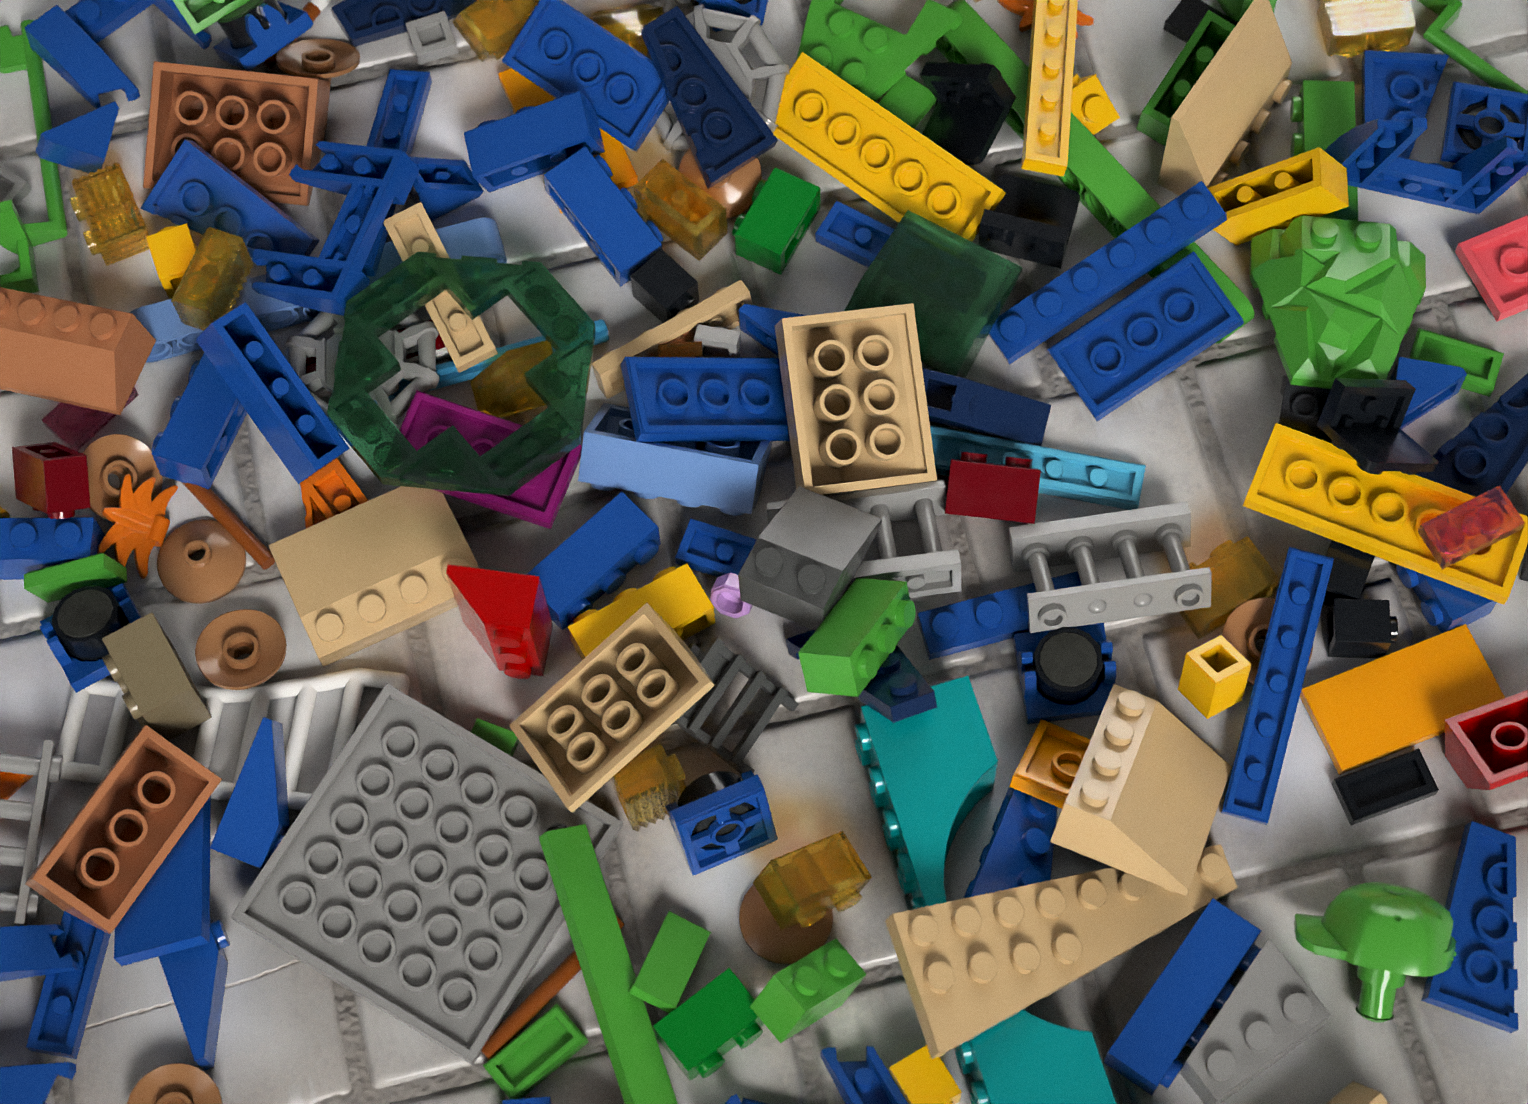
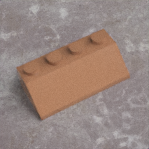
[0,287,156,415]
[25,725,222,934]

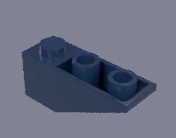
[923,368,1051,446]

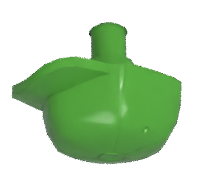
[1294,882,1457,1022]

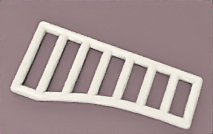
[56,667,410,811]

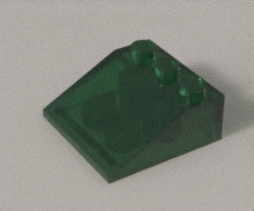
[844,210,1023,378]

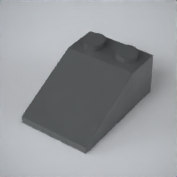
[738,486,882,631]

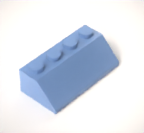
[578,403,773,516]

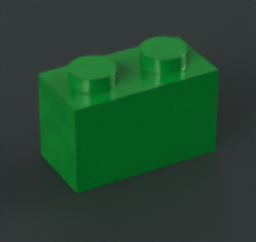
[732,167,821,275]
[653,968,764,1081]

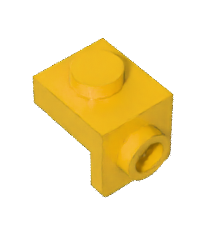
[1071,73,1120,135]

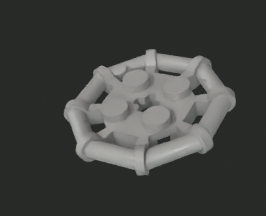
[647,4,790,152]
[285,293,440,433]

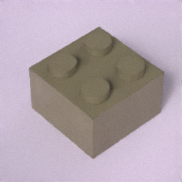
[102,612,212,741]

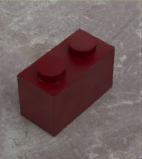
[12,442,91,519]
[945,451,1041,524]

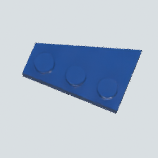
[1362,50,1449,159]

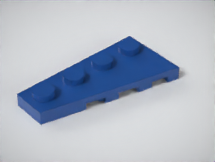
[140,139,320,258]
[964,787,1057,898]
[1421,821,1518,1033]

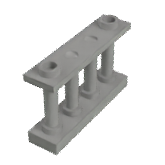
[766,480,962,598]
[1009,502,1212,633]
[0,740,63,926]

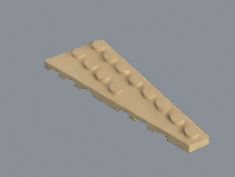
[885,844,1238,1059]

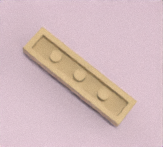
[383,202,498,373]
[592,280,753,400]

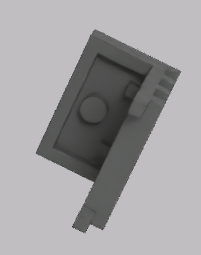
[671,638,799,774]

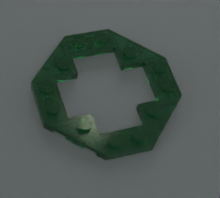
[327,252,596,496]

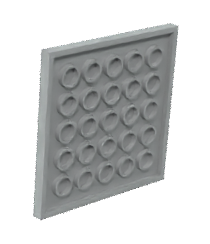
[231,683,623,1065]

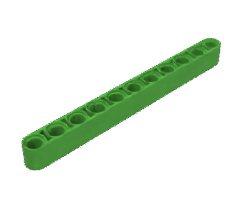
[935,0,1255,344]

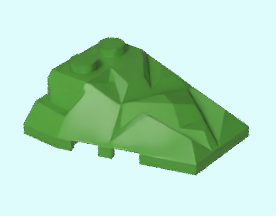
[1249,215,1426,389]

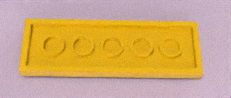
[772,52,1006,261]
[1243,423,1528,605]

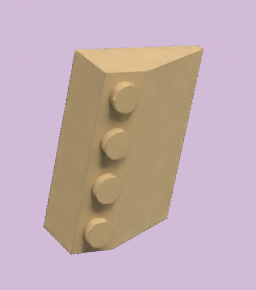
[1158,0,1292,195]
[775,303,937,496]
[268,482,479,667]
[509,603,715,813]
[1050,684,1232,896]

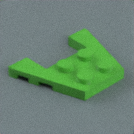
[796,0,963,102]

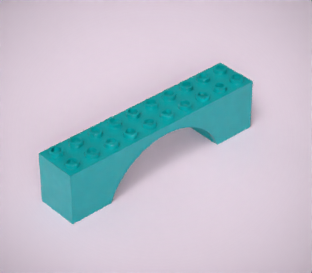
[854,676,1116,1104]

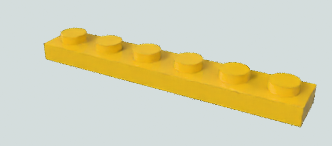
[1021,0,1078,176]

